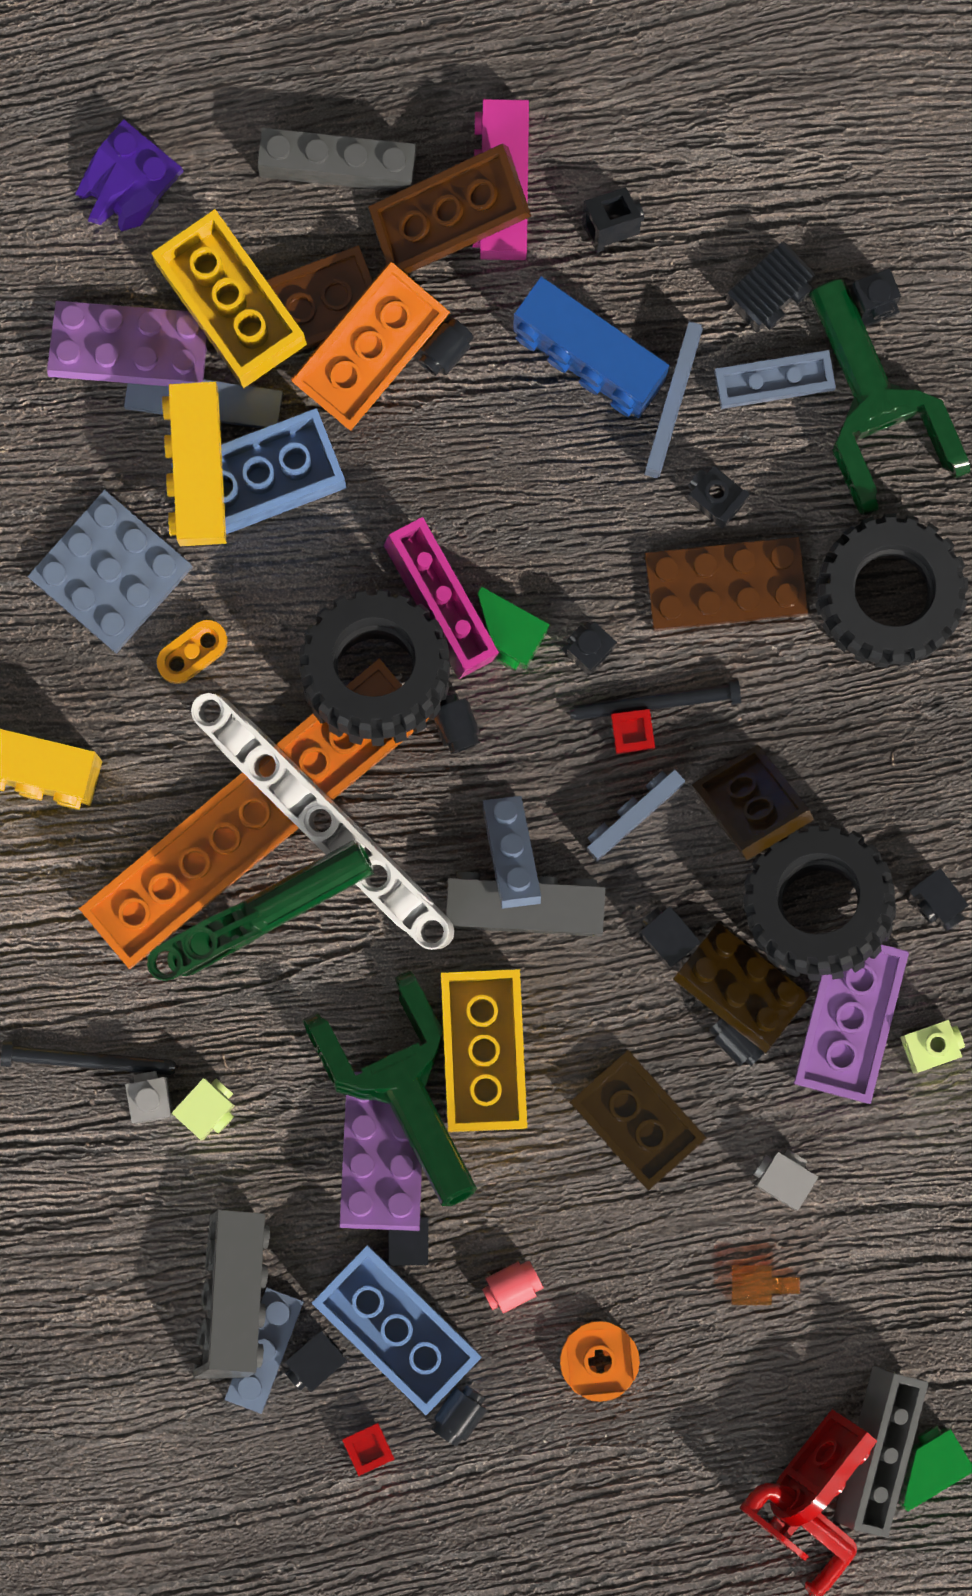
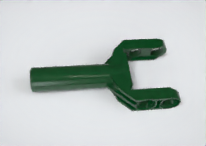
[809,279,970,516]
[147,839,374,981]
[303,970,477,1207]

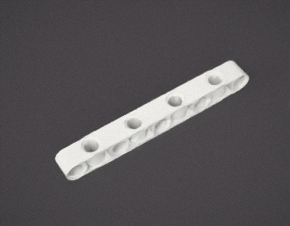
[191,693,454,950]

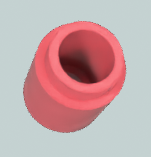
[482,1260,543,1314]

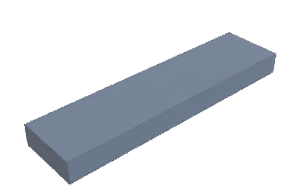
[644,321,703,478]
[124,380,283,429]

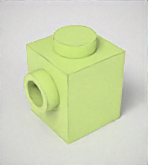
[900,1020,965,1074]
[172,1078,235,1140]

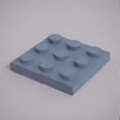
[27,490,193,654]

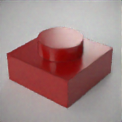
[611,709,655,754]
[342,1422,395,1476]

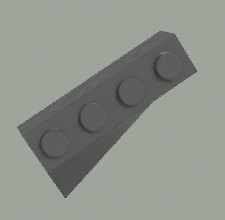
[193,1210,270,1379]

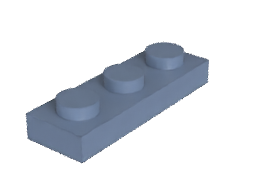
[714,350,836,409]
[586,770,685,862]
[482,796,541,909]
[225,1287,304,1414]

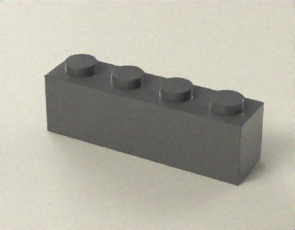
[258,128,416,192]
[446,872,605,937]
[833,1366,929,1538]

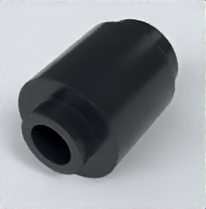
[418,317,474,376]
[434,694,480,754]
[709,1018,765,1067]
[431,1385,488,1447]

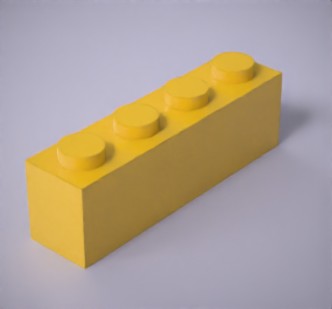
[162,382,227,546]

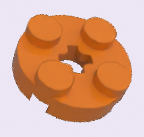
[560,1321,640,1402]

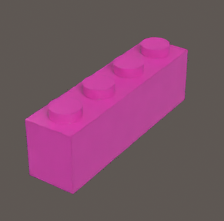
[473,99,529,260]
[384,517,499,679]

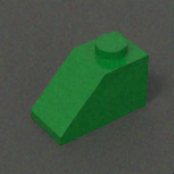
[478,587,549,671]
[899,1425,972,1512]

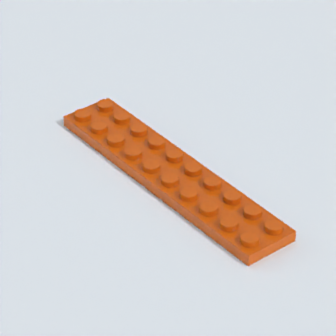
[79,658,430,969]

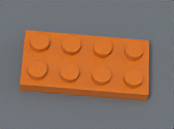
[291,261,450,431]

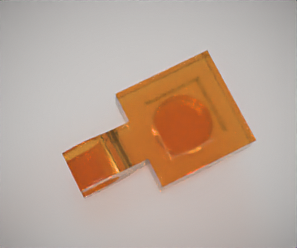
[732,1265,800,1305]

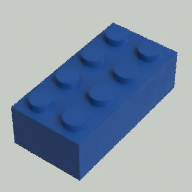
[513,276,669,418]

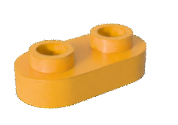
[157,620,228,684]

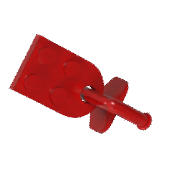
[739,1409,877,1596]

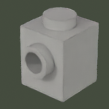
[125,1071,174,1124]
[753,1149,818,1211]

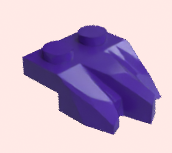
[75,119,183,232]

